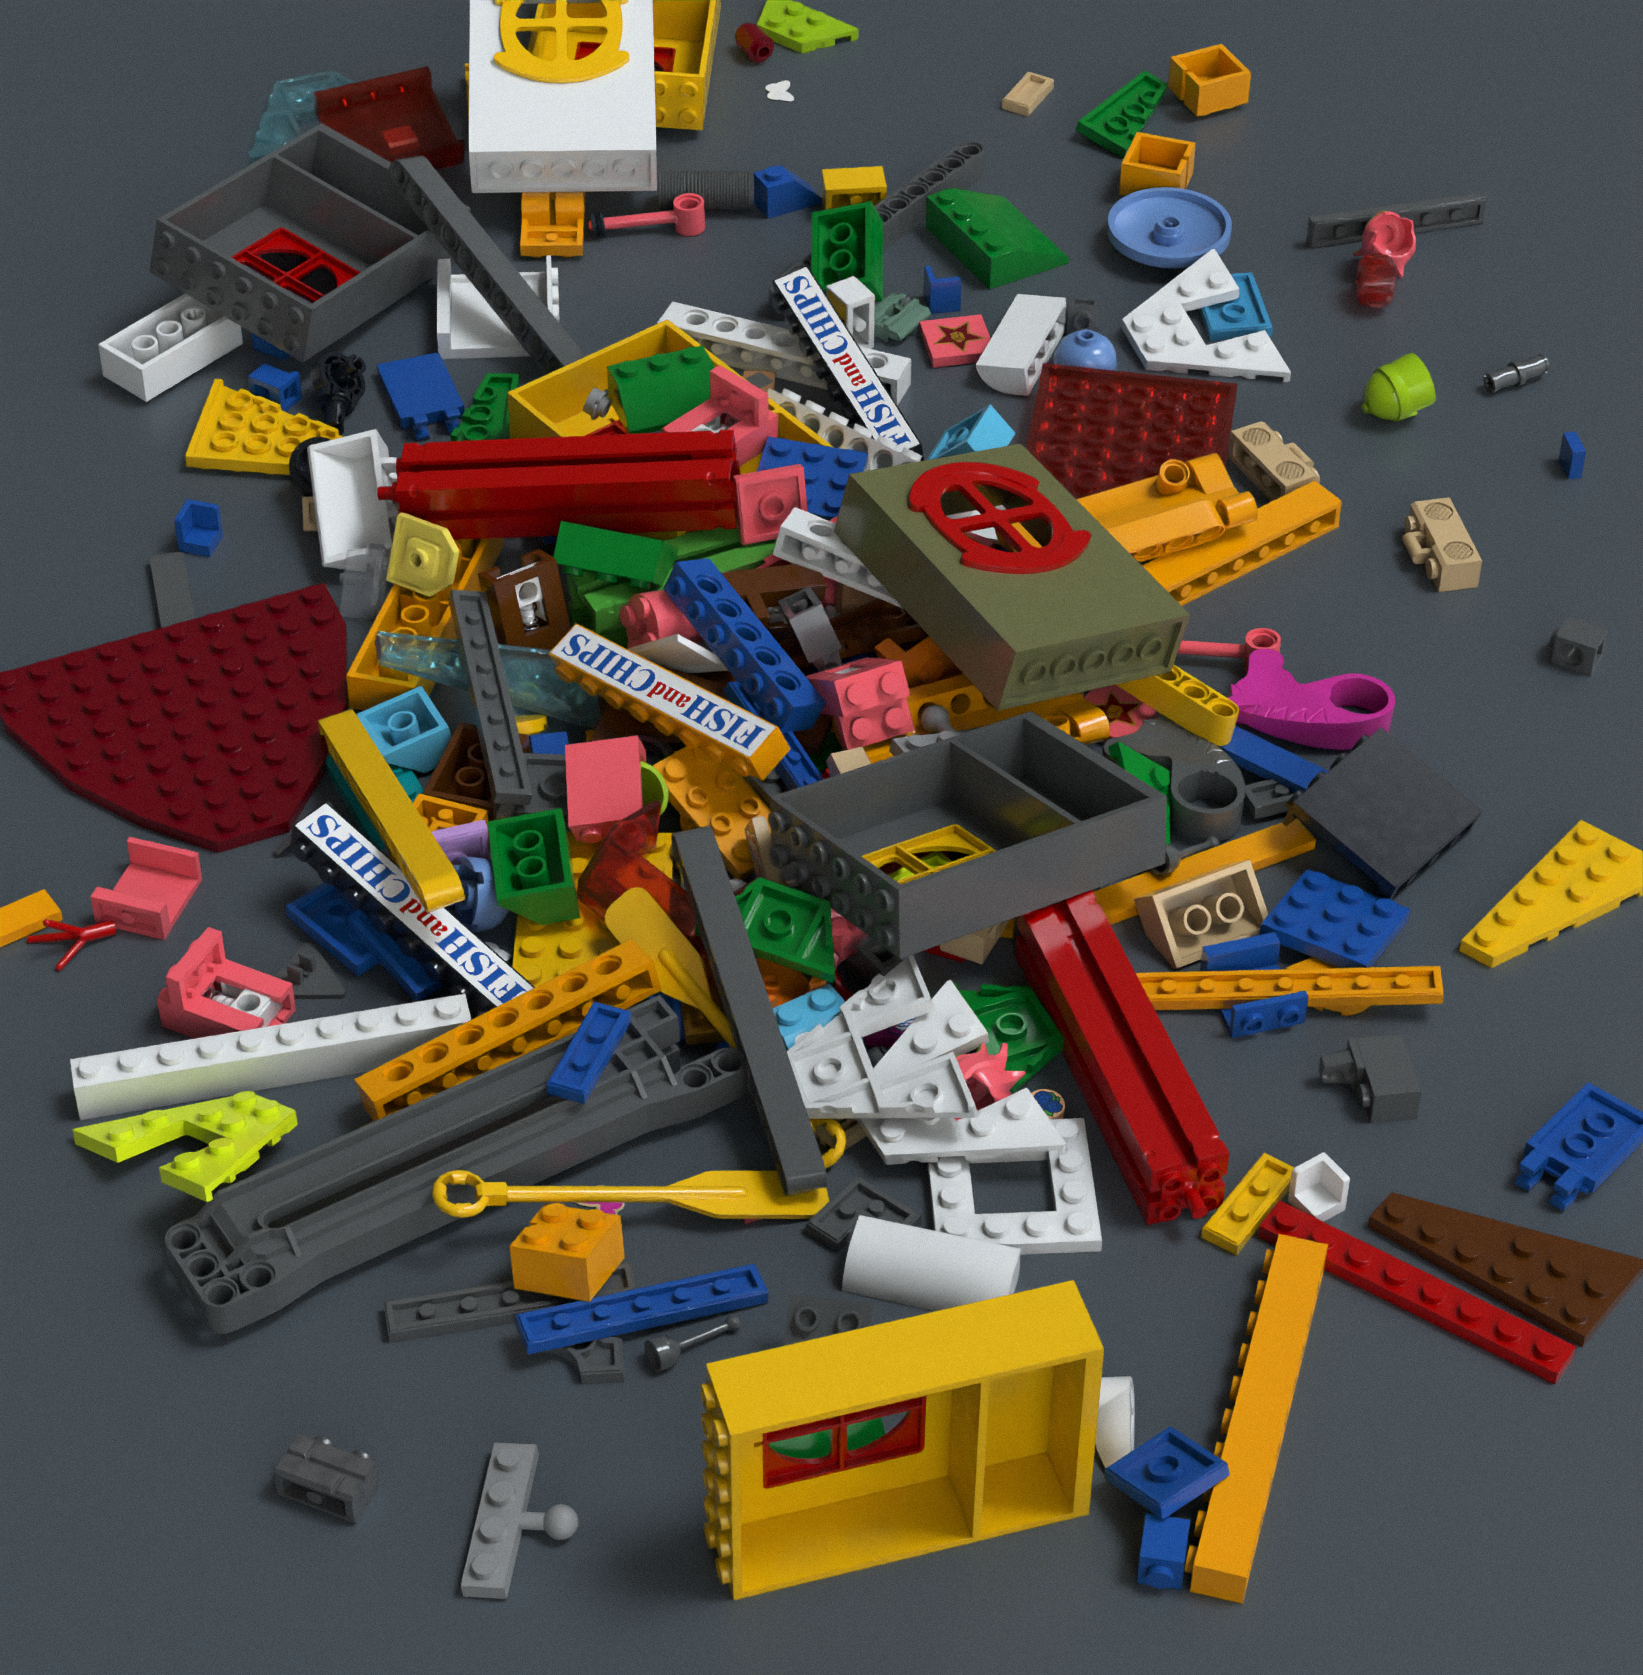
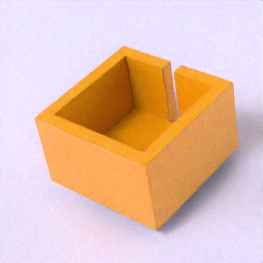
[1168,44,1251,116]
[1119,132,1196,196]
[509,1203,625,1302]

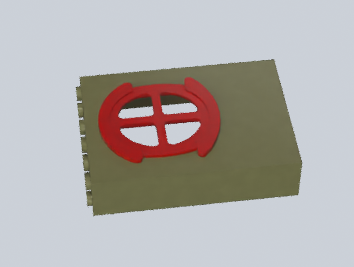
[834,444,1190,711]

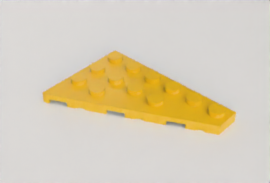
[185,379,343,475]

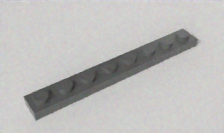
[448,590,533,805]

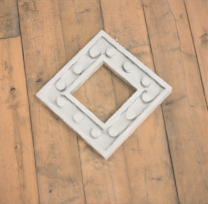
[927,1118,1102,1255]

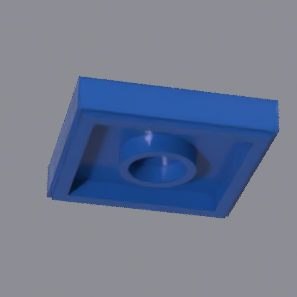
[1104,1426,1230,1520]

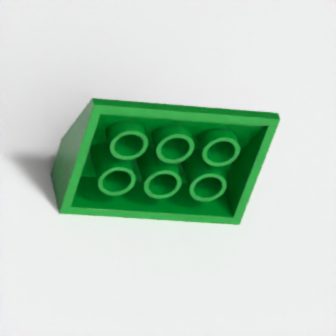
[926,188,1069,289]

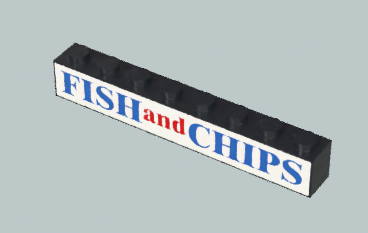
[771,266,924,467]
[291,802,535,1016]

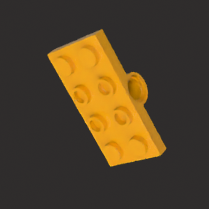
[520,192,586,258]
[653,746,771,880]

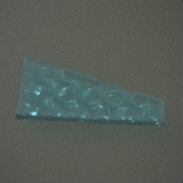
[375,631,601,730]

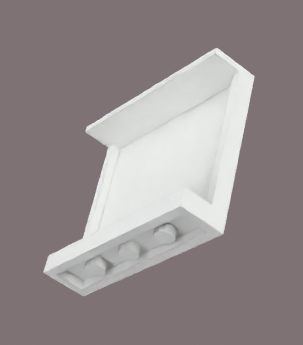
[437,255,560,359]

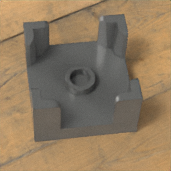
[516,753,568,823]

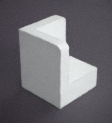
[1288,1152,1350,1222]

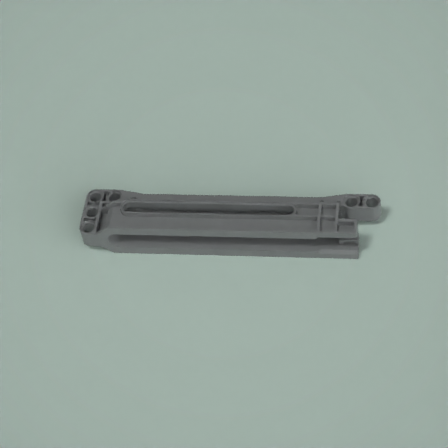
[164,995,747,1334]

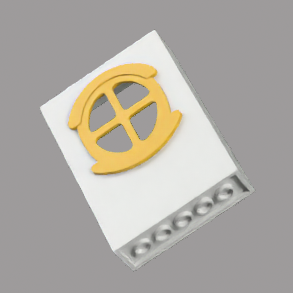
[469,0,657,193]

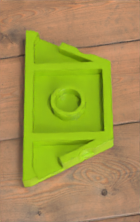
[757,0,859,54]

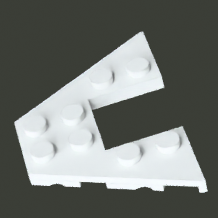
[1122,249,1291,382]
[787,955,979,1119]
[855,980,1067,1165]

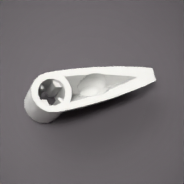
[1095,1376,1135,1468]

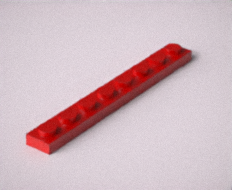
[1258,1200,1576,1384]

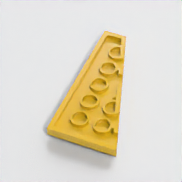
[1459,820,1643,968]

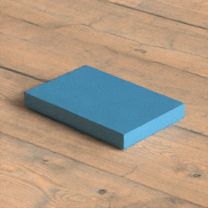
[1198,272,1273,341]

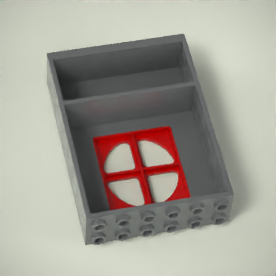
[149,123,471,362]

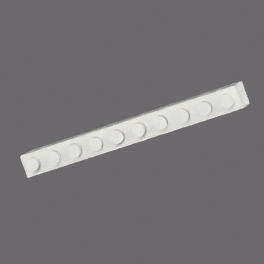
[70,994,471,1120]

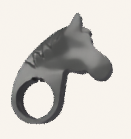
[1102,714,1245,842]

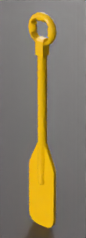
[605,887,846,1169]
[432,1170,829,1219]

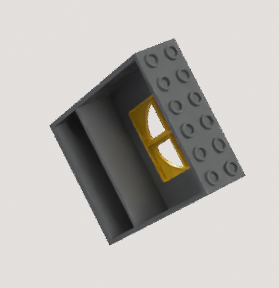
[768,711,1167,959]

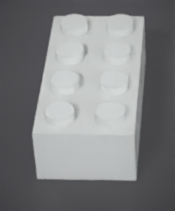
[98,293,243,402]

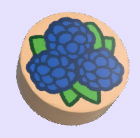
[1031,1089,1065,1119]

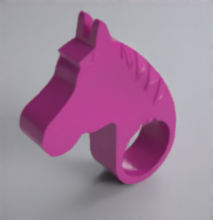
[1228,649,1396,750]

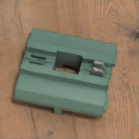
[874,293,931,342]

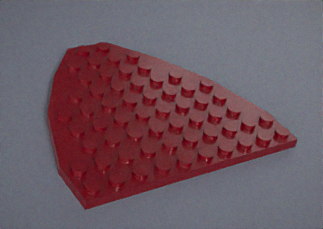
[0,583,348,853]

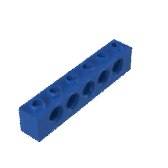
[663,558,826,733]

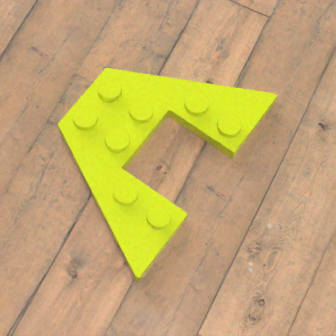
[72,1091,298,1202]

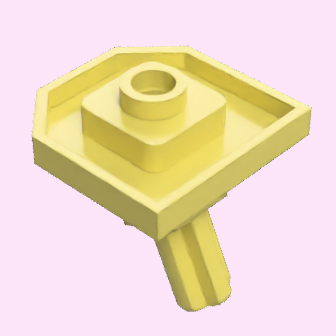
[386,513,459,597]

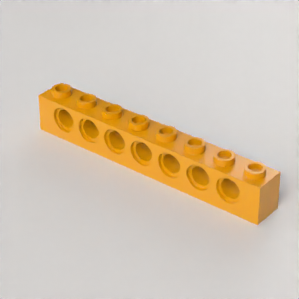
[354,939,662,1121]

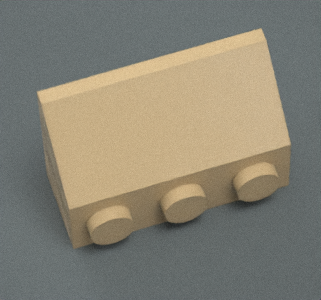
[1134,860,1269,969]

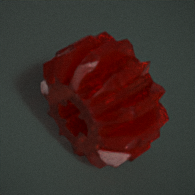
[1356,253,1396,308]

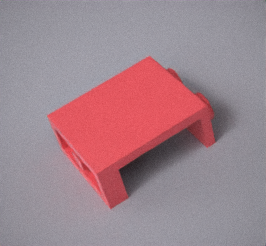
[565,735,650,843]
[90,837,203,940]

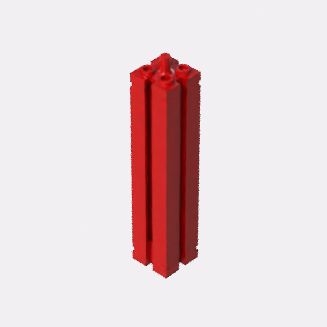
[377,430,741,540]
[1015,890,1229,1225]

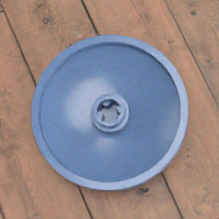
[1107,187,1232,268]

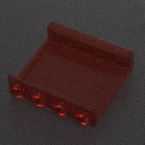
[314,66,465,170]

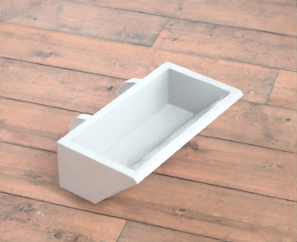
[307,429,398,574]

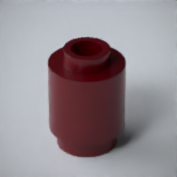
[735,23,774,63]

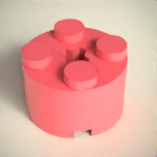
[620,590,697,649]

